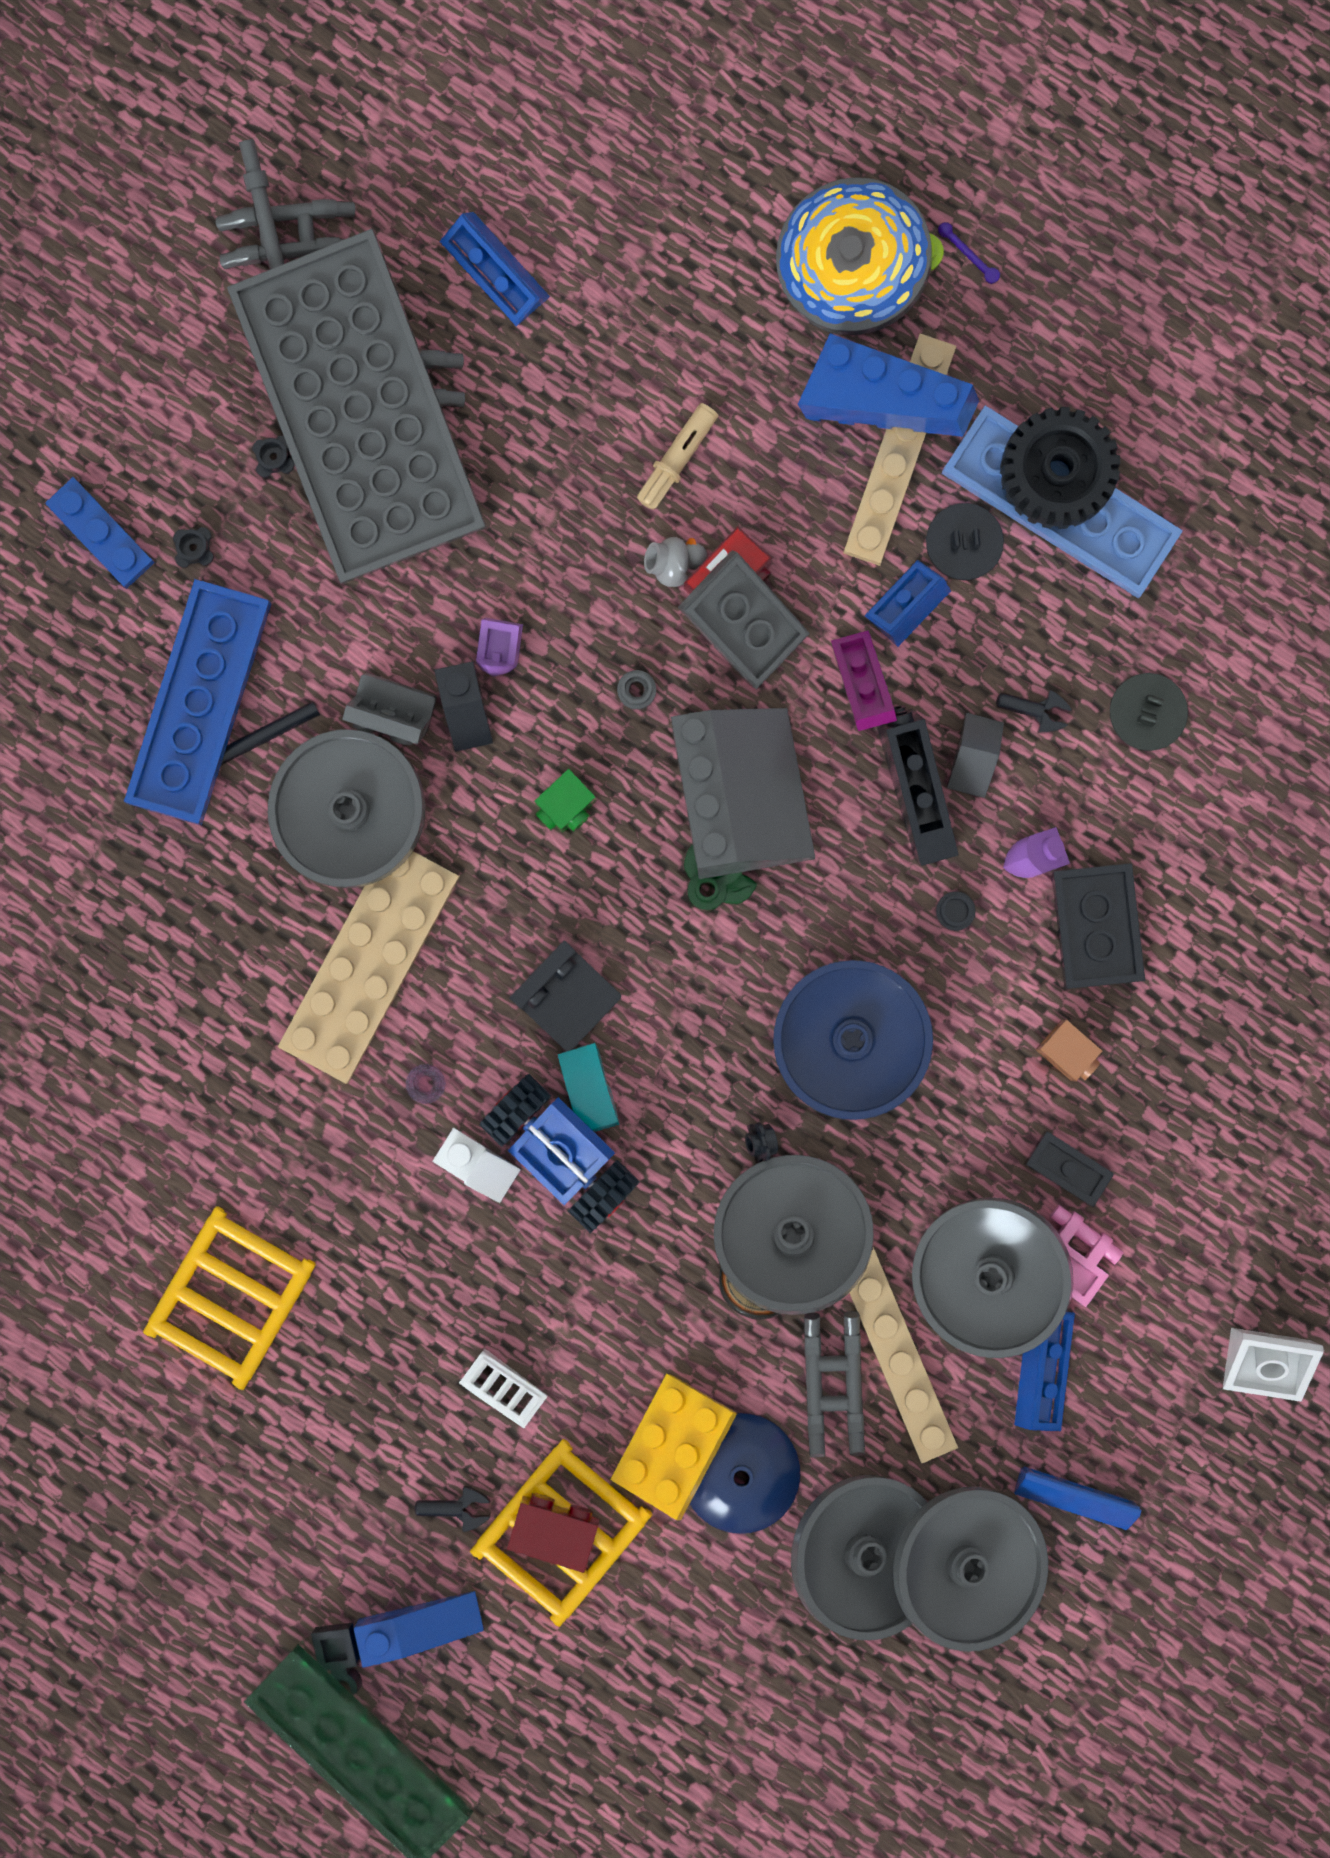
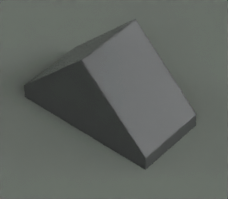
[947,713,1004,798]

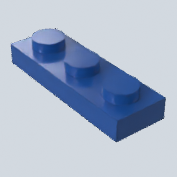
[45,477,155,589]

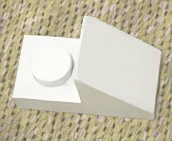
[432,1128,521,1203]

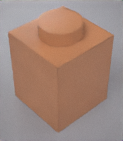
[1035,1019,1102,1081]

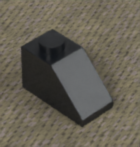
[434,661,493,752]

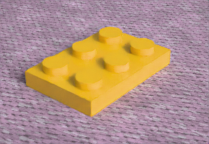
[610,1373,737,1520]

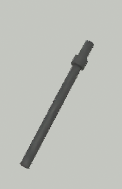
[239,139,284,269]

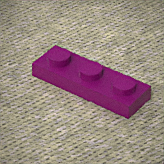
[831,630,897,731]

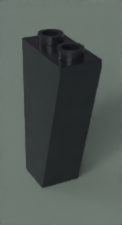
[876,705,959,866]

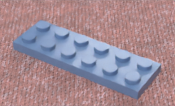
[941,405,1183,599]

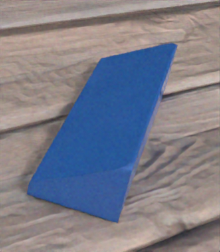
[439,212,550,326]
[1014,1312,1075,1431]
[1014,1466,1142,1530]

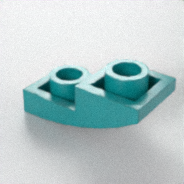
[558,1043,620,1132]

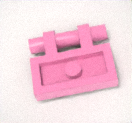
[1050,1205,1124,1307]

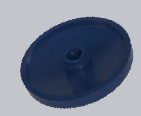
[773,960,933,1120]

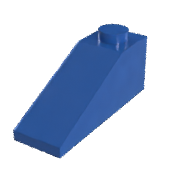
[354,1591,484,1668]

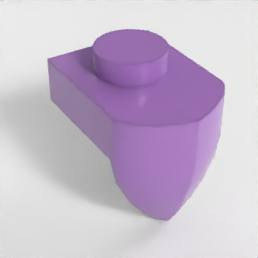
[476,618,523,677]
[1003,827,1070,878]

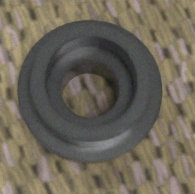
[617,670,656,710]

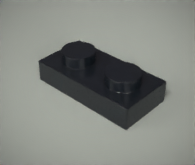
[1024,1131,1114,1207]

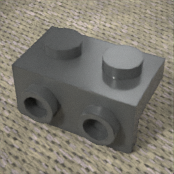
[342,673,437,745]

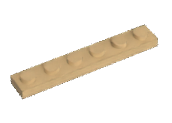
[843,334,956,566]
[850,1247,958,1463]

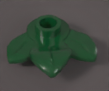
[684,844,757,911]

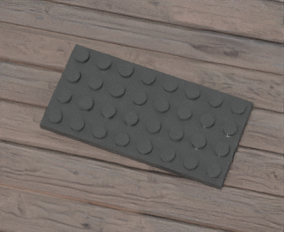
[227,229,487,584]

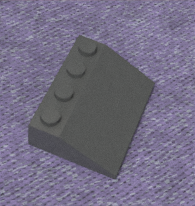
[671,708,815,879]

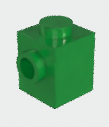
[534,769,597,833]

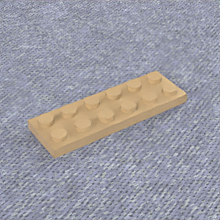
[278,852,460,1084]

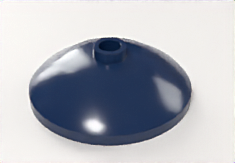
[690,1413,800,1534]

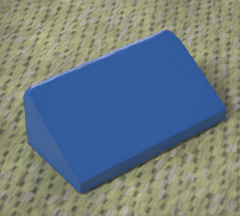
[865,560,951,647]

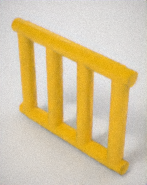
[143,1206,316,1390]
[470,1439,653,1627]

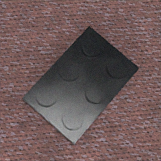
[1051,863,1145,989]

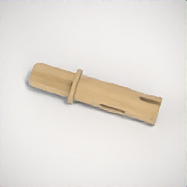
[637,403,719,510]

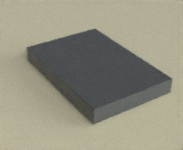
[678,550,810,690]

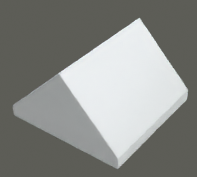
[1223,1328,1324,1401]

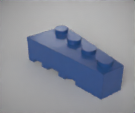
[798,333,979,437]

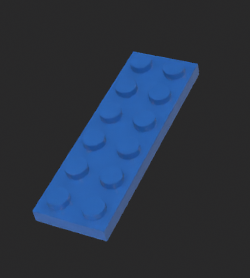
[124,579,272,826]

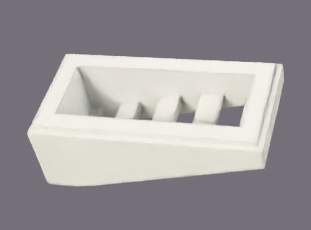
[459,1348,548,1428]

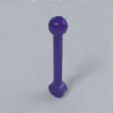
[938,222,1000,284]

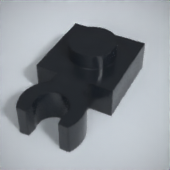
[311,1622,362,1697]

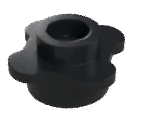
[252,436,295,478]
[173,527,214,568]
[745,1122,778,1163]

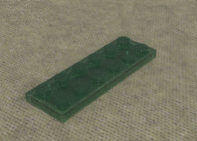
[244,1644,474,1858]

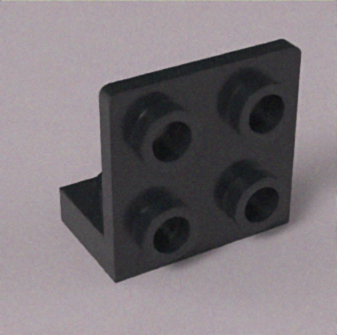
[509,940,621,1051]

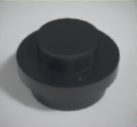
[936,892,976,931]

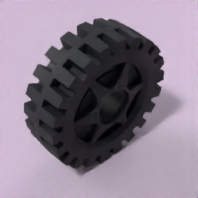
[1000,407,1121,529]

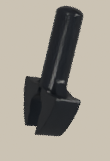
[996,690,1072,734]
[414,1486,491,1532]

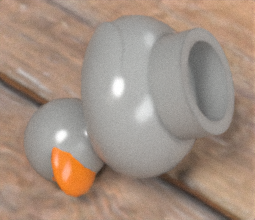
[644,537,707,587]

